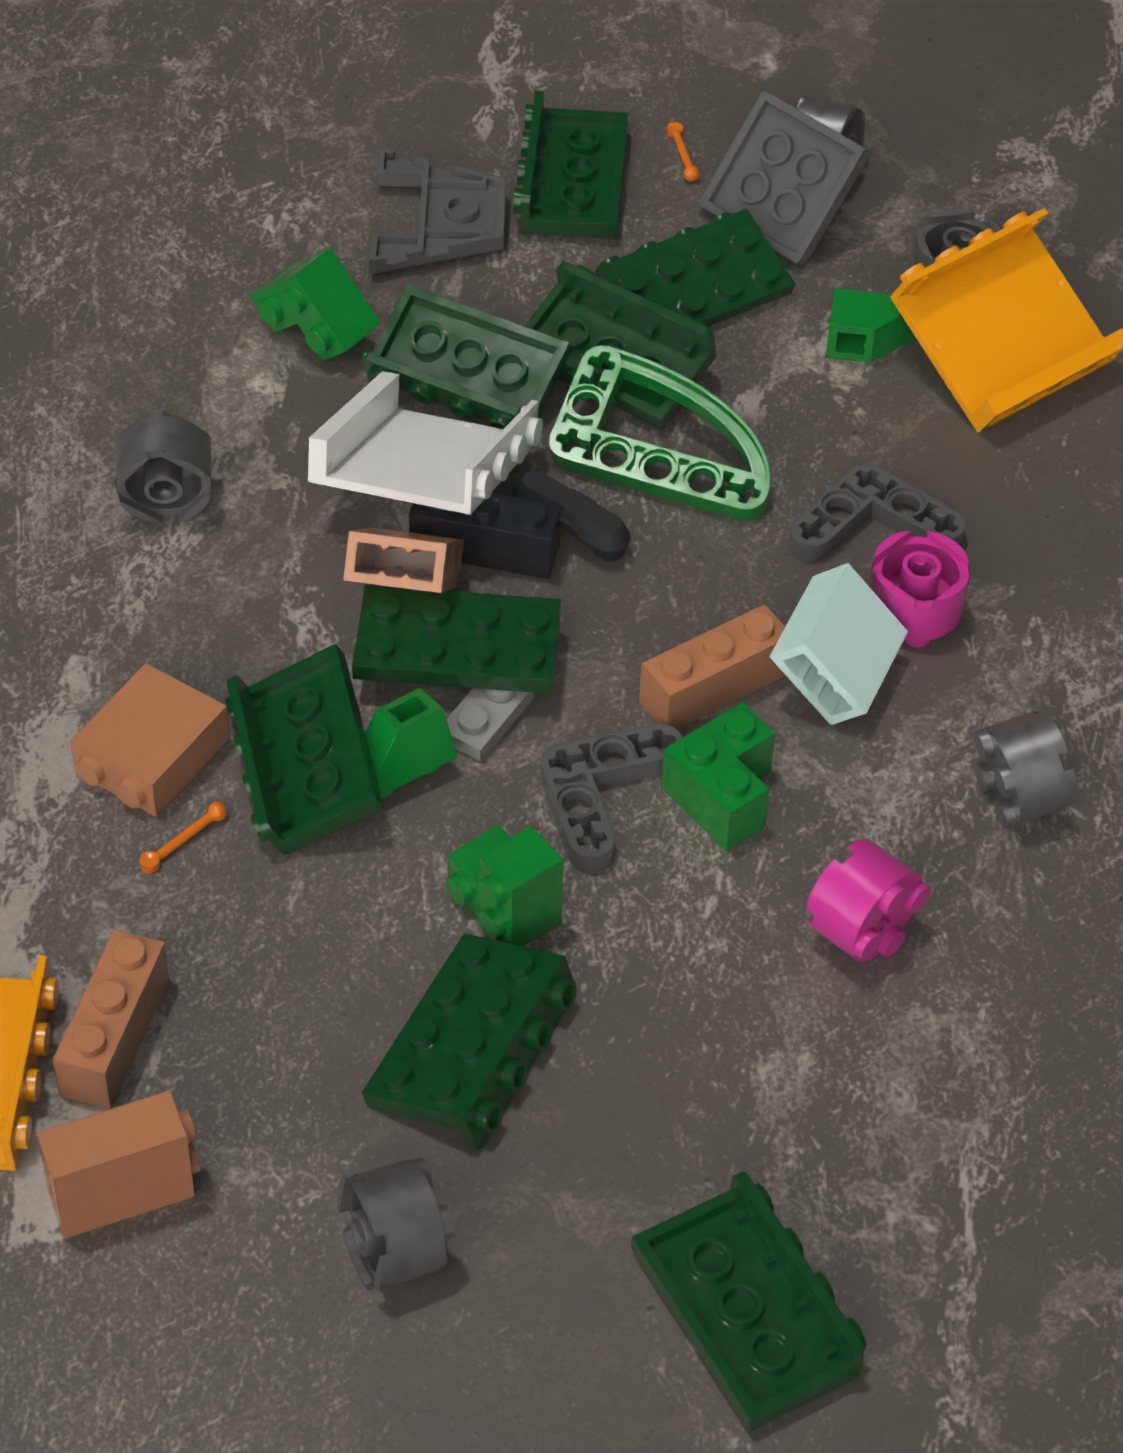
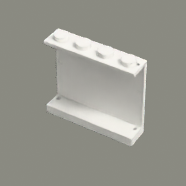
[308,371,543,515]

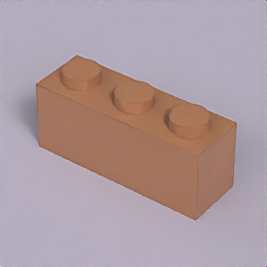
[639,604,786,729]
[53,929,170,1109]

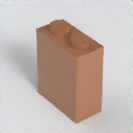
[343,527,464,593]
[70,663,230,817]
[36,1090,201,1239]

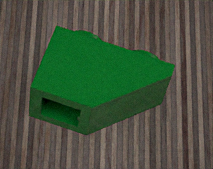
[826,288,916,363]
[365,688,458,798]

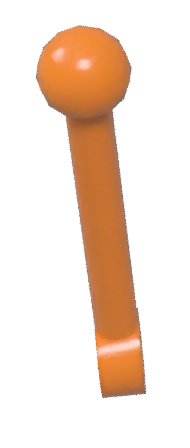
[667,122,700,182]
[139,802,228,874]

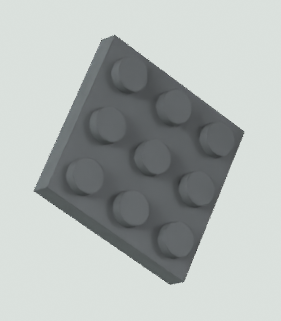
[698,90,872,268]

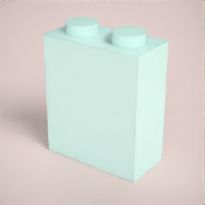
[769,563,908,725]

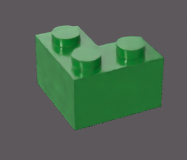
[249,247,381,361]
[661,702,775,851]
[446,825,564,946]

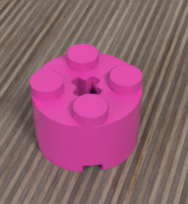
[869,531,970,647]
[806,838,931,962]

